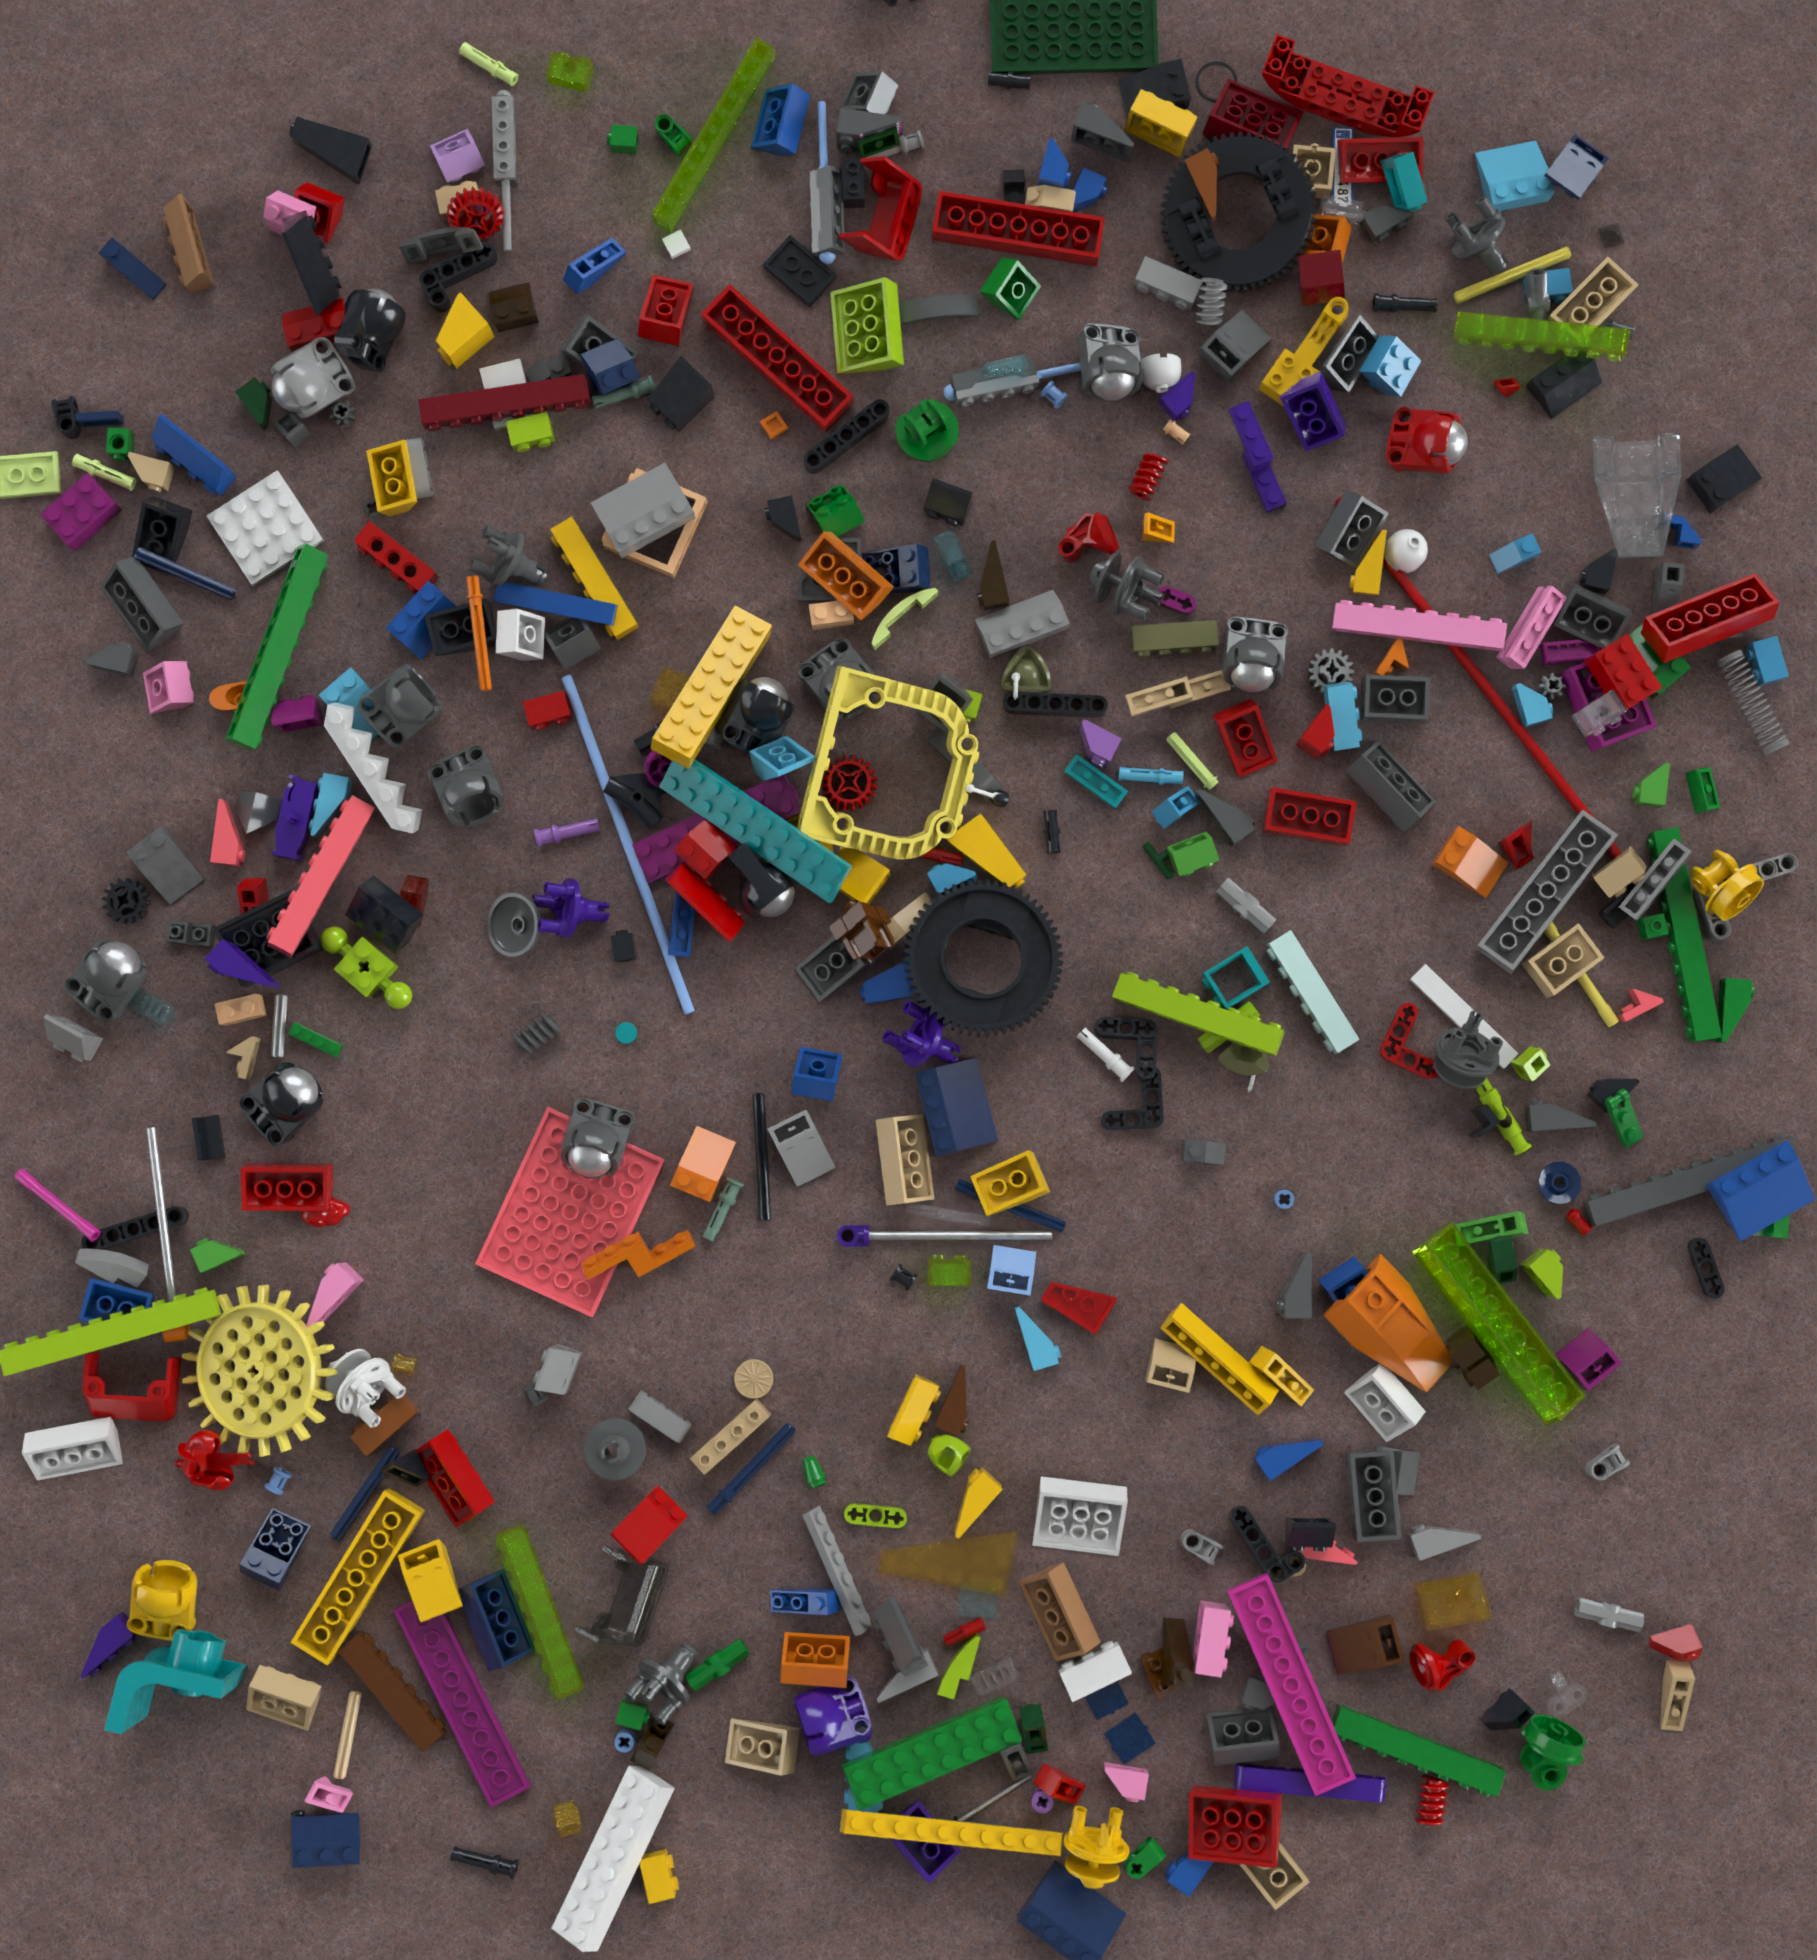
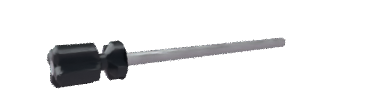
[953,1775,1032,1821]

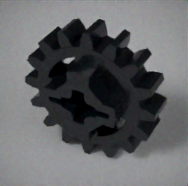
[102,878,151,924]

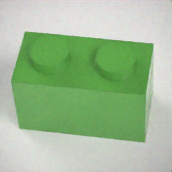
[1167,832,1219,876]

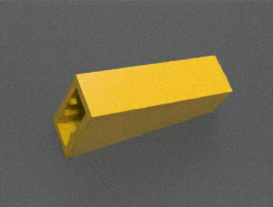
[946,813,1026,890]

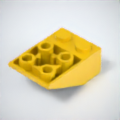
[398,1539,463,1623]

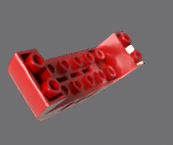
[1262,34,1435,137]

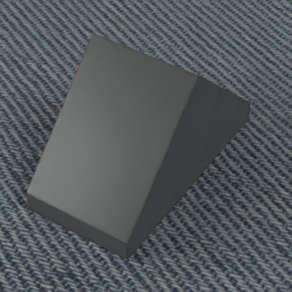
[274,411,310,447]

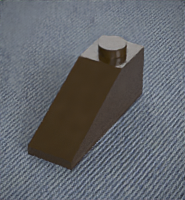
[977,540,1010,611]
[1161,1617,1194,1687]

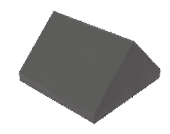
[1376,1445,1420,1495]

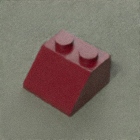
[1298,250,1345,306]

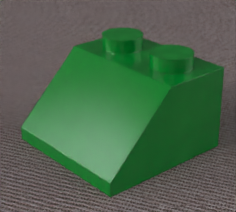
[979,257,1041,320]

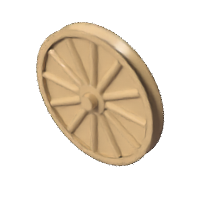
[734,1359,773,1399]

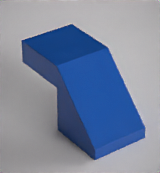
[1656,513,1702,549]

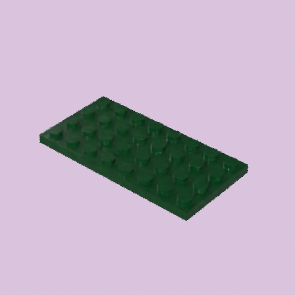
[990,0,1159,74]

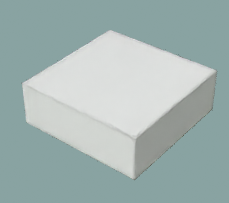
[662,229,691,259]

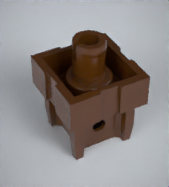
[829,900,895,964]

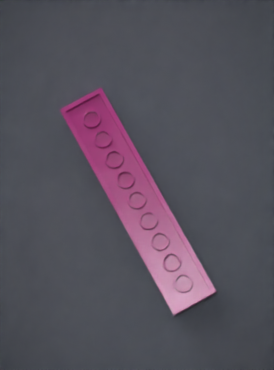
[1227,1573,1356,1796]

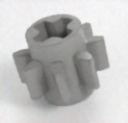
[1537,673,1566,701]

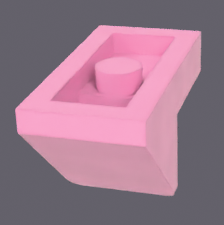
[305,1776,353,1813]

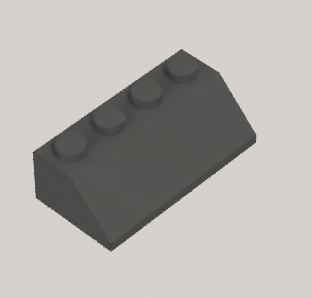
[100,557,184,653]
[1346,740,1436,832]
[1346,1450,1401,1542]

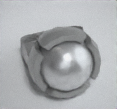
[271,337,355,418]

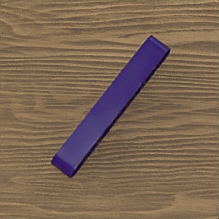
[1234,1763,1386,1802]

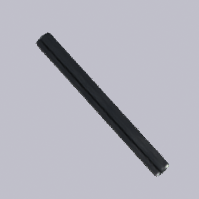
[753,1093,771,1221]

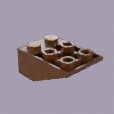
[1326,1614,1406,1674]

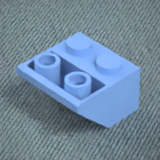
[987,1245,1036,1295]

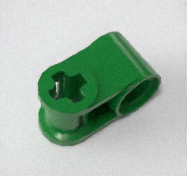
[655,114,693,156]
[1124,1836,1166,1879]

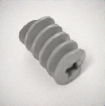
[1196,278,1227,325]

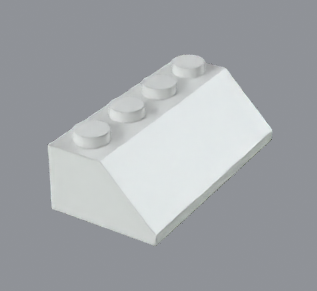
[22,1417,123,1480]

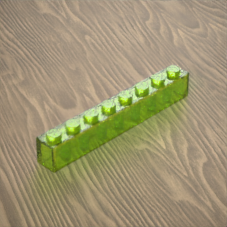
[1454,311,1631,361]
[495,1522,585,1700]

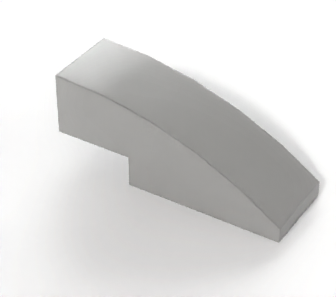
[75,1249,149,1288]

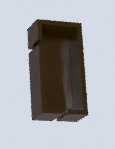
[1446,1324,1500,1390]

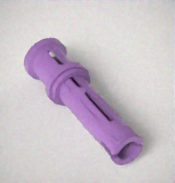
[534,818,600,848]

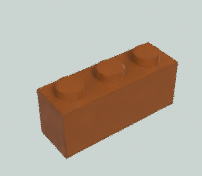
[350,1394,419,1457]

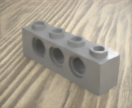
[1619,839,1693,921]

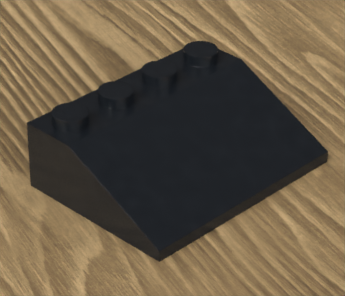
[281,210,342,315]
[213,890,324,988]

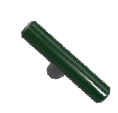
[1143,842,1174,879]

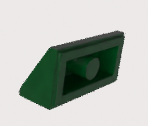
[856,127,900,158]

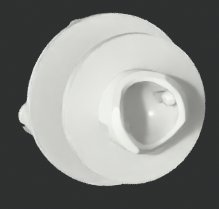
[325,1349,406,1428]

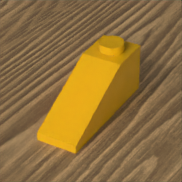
[1350,530,1387,596]
[1249,1346,1314,1407]

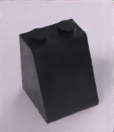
[648,356,714,432]

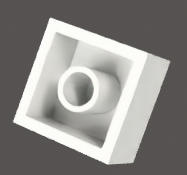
[496,609,545,661]

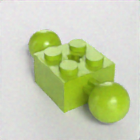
[320,926,412,1009]

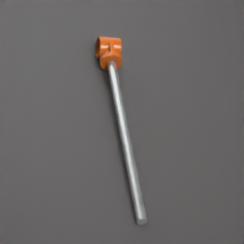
[146,1127,190,1342]

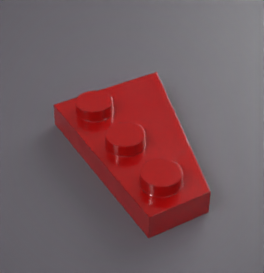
[1040,1281,1118,1335]

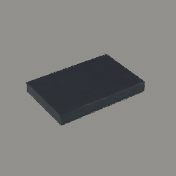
[762,235,837,308]

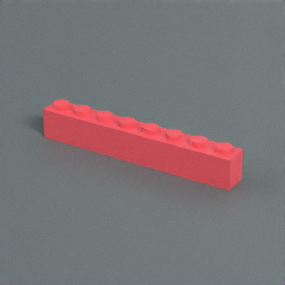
[266,795,375,958]

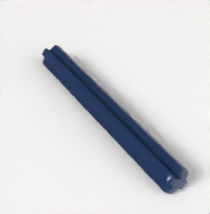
[134,548,236,600]
[330,1445,400,1541]

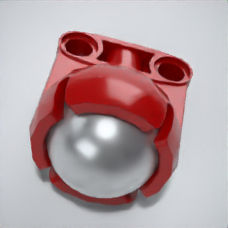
[1386,406,1468,474]

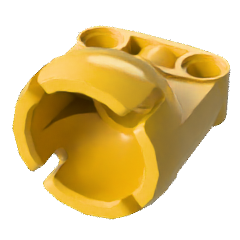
[127,1560,198,1641]

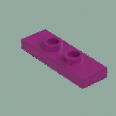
[1539,639,1603,665]

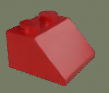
[294,182,345,243]
[1295,704,1335,760]
[673,819,738,879]

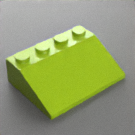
[830,277,904,374]

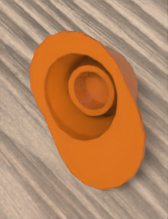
[209,681,247,712]

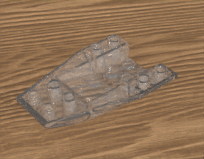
[1592,433,1682,558]

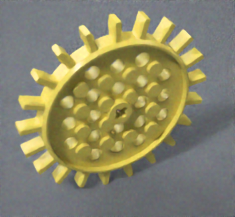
[182,1284,337,1457]

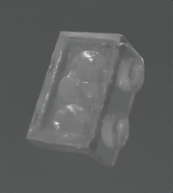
[1318,194,1365,224]

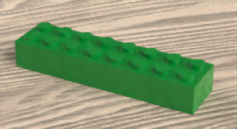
[841,1696,1023,1811]

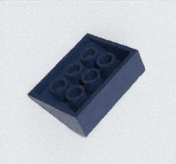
[914,1058,998,1157]
[1017,1861,1126,1960]

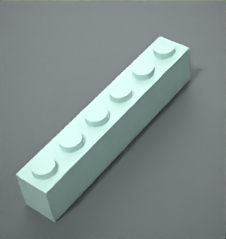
[1266,930,1360,1054]

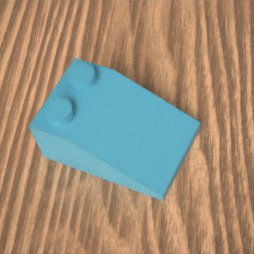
[319,667,379,741]
[749,735,816,781]

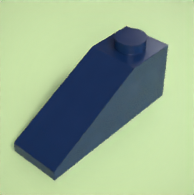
[99,238,166,300]

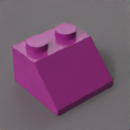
[271,695,324,733]

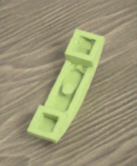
[872,588,938,650]

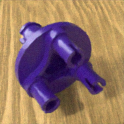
[532,878,610,938]
[882,1000,961,1067]

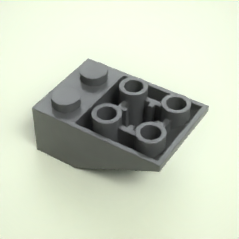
[1198,310,1272,383]

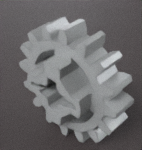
[1307,648,1354,694]

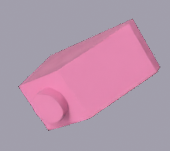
[1103,1762,1149,1802]

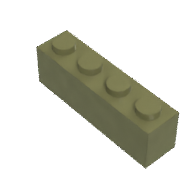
[1130,620,1219,658]

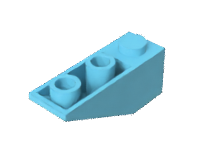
[309,773,353,838]

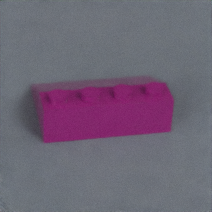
[1559,663,1657,753]

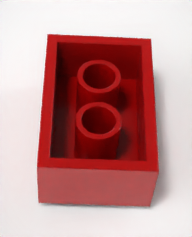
[1584,633,1662,714]

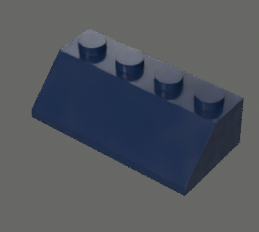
[458,1569,536,1671]

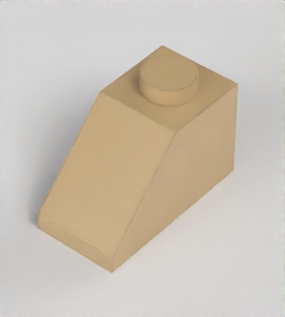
[1025,185,1076,212]
[128,452,175,493]

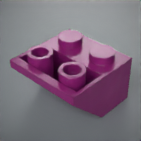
[1555,1328,1622,1391]

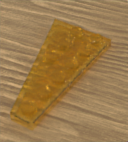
[878,1531,1018,1596]

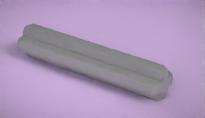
[271,994,287,1058]

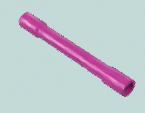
[14,1169,101,1241]

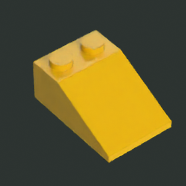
[970,1150,1050,1216]
[954,1467,1003,1539]

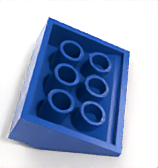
[1705,1140,1816,1242]

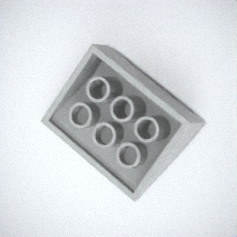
[591,463,696,559]

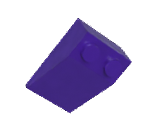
[205,939,281,989]

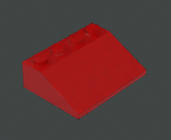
[1189,1785,1282,1868]

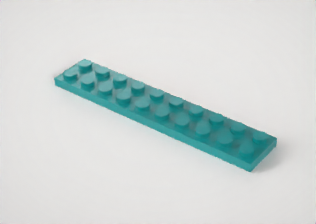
[659,759,852,903]

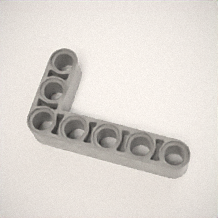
[1692,853,1798,941]

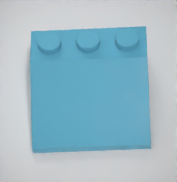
[1474,141,1555,211]

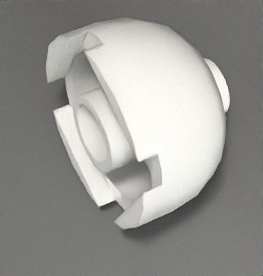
[1141,354,1181,393]
[1384,529,1428,573]

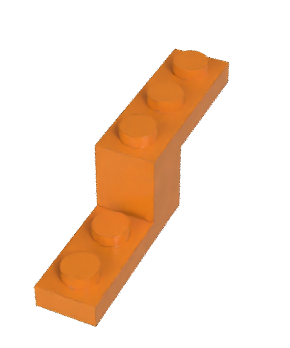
[581,1230,695,1280]

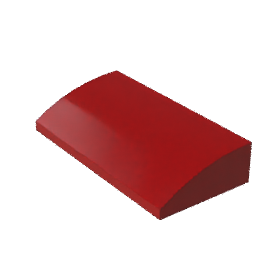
[1337,137,1423,183]

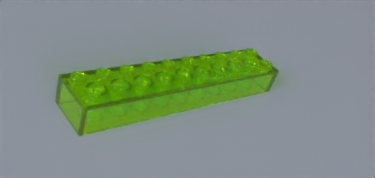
[1412,1221,1586,1426]

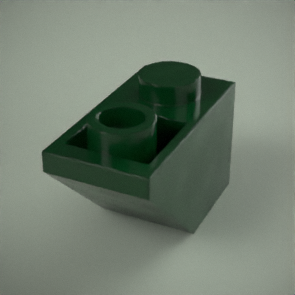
[1488,1235,1518,1285]

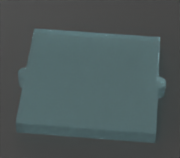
[958,1580,1000,1619]

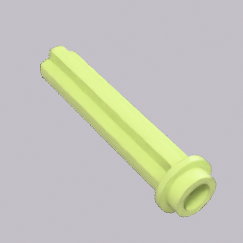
[1166,732,1218,790]

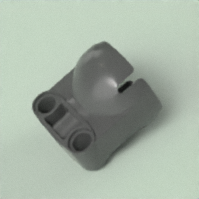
[798,638,877,720]
[358,664,443,748]
[427,745,504,827]

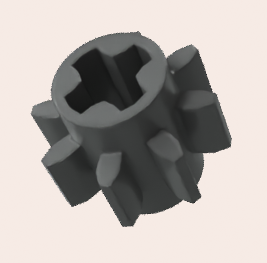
[330,400,357,427]

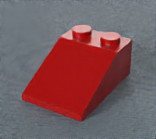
[638,275,694,346]
[1212,698,1278,778]
[609,1485,688,1566]

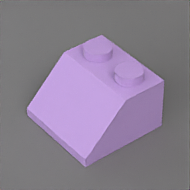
[430,129,485,183]

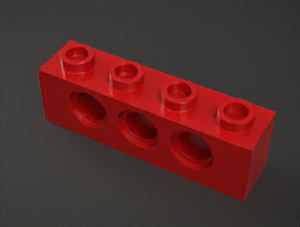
[353,521,439,595]

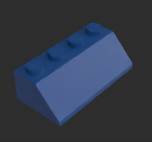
[151,414,237,496]

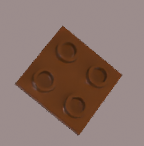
[1140,1648,1183,1700]

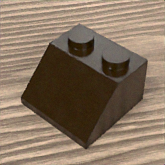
[489,282,539,332]

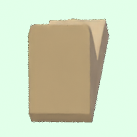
[226,1036,261,1080]

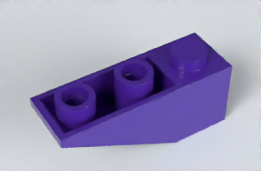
[80,1612,136,1679]

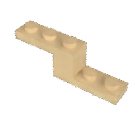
[1125,670,1231,717]

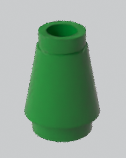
[802,1455,827,1489]

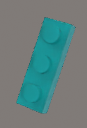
[1064,754,1128,809]

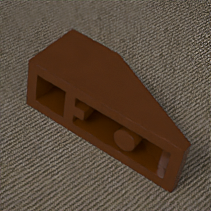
[934,1365,969,1437]

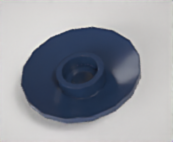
[1538,1161,1581,1204]

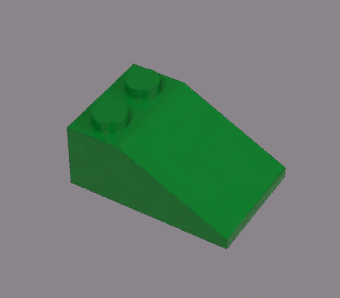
[1629,624,1691,699]

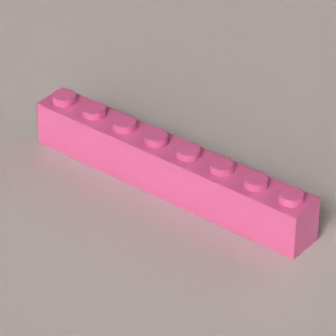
[1331,600,1507,651]

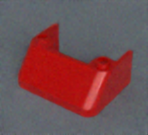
[839,156,922,261]
[82,1351,181,1422]

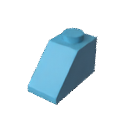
[1512,683,1553,728]

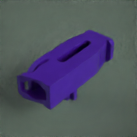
[271,774,319,862]

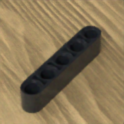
[804,399,889,474]
[1003,692,1108,718]
[81,1206,189,1250]

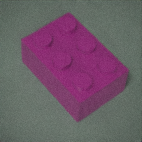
[39,472,122,551]

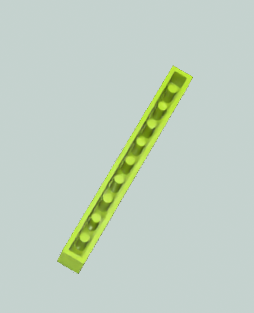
[0,1287,221,1376]

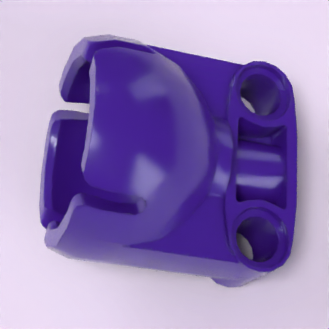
[794,1676,872,1757]

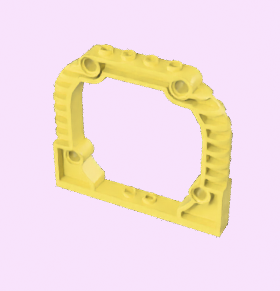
[797,666,979,860]

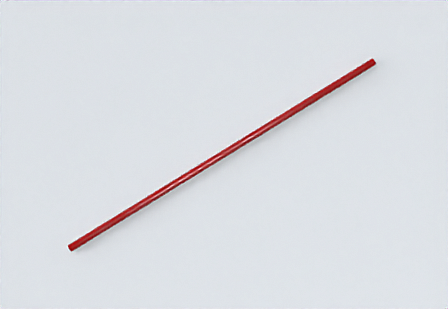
[1335,495,1637,884]

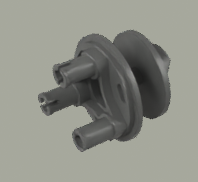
[1089,552,1165,621]
[1434,1010,1503,1089]

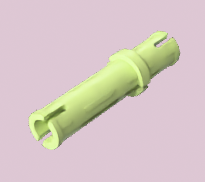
[459,42,518,86]
[72,453,137,491]

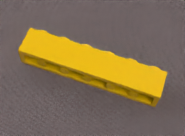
[550,517,639,640]
[1160,1303,1279,1415]

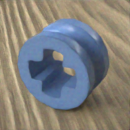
[1274,1190,1294,1209]

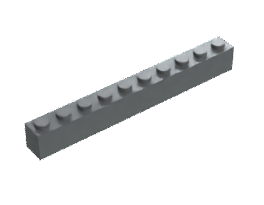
[1583,1134,1801,1226]

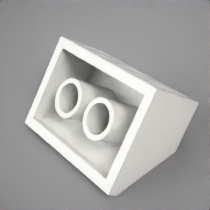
[1344,1364,1426,1442]
[1059,1641,1132,1702]

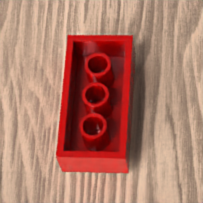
[1262,787,1357,847]

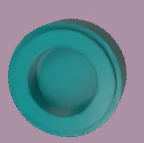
[615,1022,637,1044]

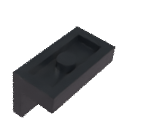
[1598,884,1637,929]
[1469,1104,1500,1138]
[192,1115,226,1161]

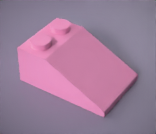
[306,1262,364,1327]

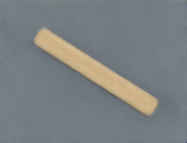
[333,1691,362,1779]

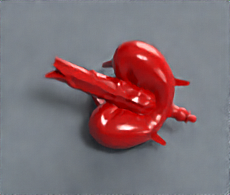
[174,1430,255,1491]

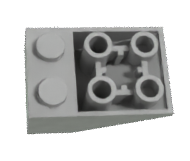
[768,1110,836,1187]
[533,1344,582,1395]

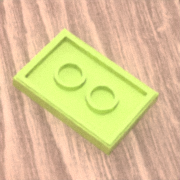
[0,451,61,499]

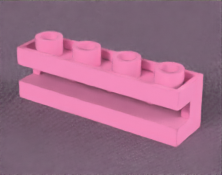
[1496,586,1567,669]

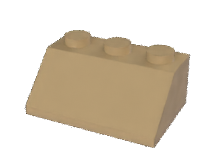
[246,1665,321,1731]

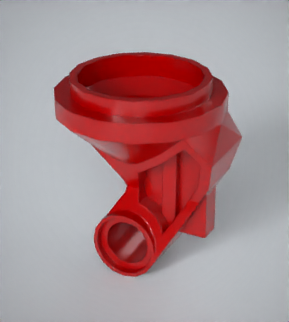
[1058,512,1120,563]
[1409,1639,1476,1691]

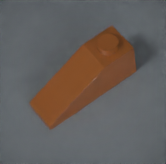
[1185,148,1219,222]

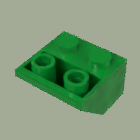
[805,484,865,537]

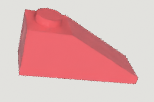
[210,799,246,867]

